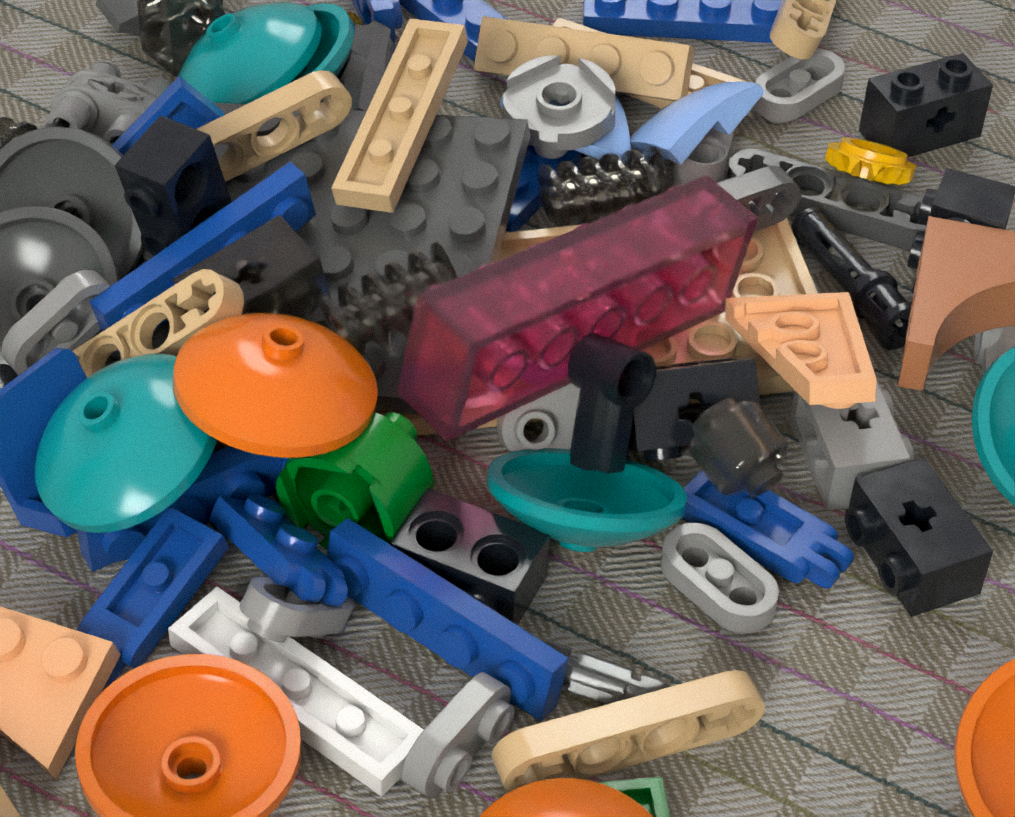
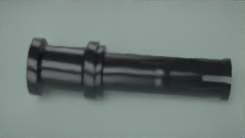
[791,207,912,350]

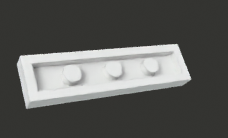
[168,587,424,797]

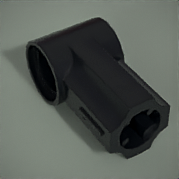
[568,333,656,474]

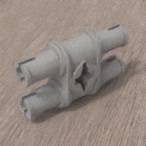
[43,59,171,145]

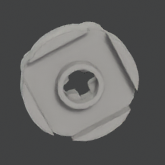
[503,56,615,159]

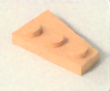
[725,292,876,409]
[0,606,121,780]

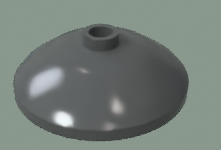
[0,127,144,279]
[0,206,120,365]

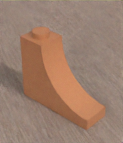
[898,216,1015,391]

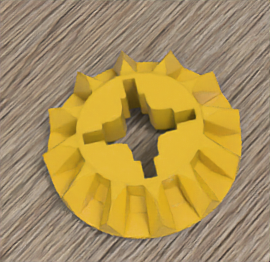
[824,137,916,185]

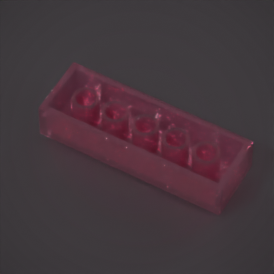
[397,175,758,442]

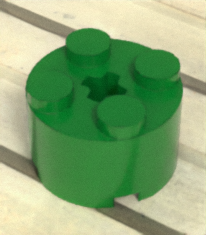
[276,412,435,550]

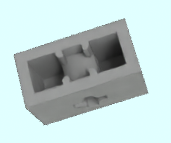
[790,379,914,511]

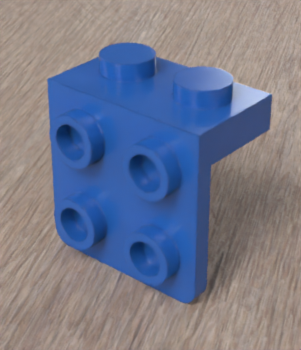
[0,348,87,538]

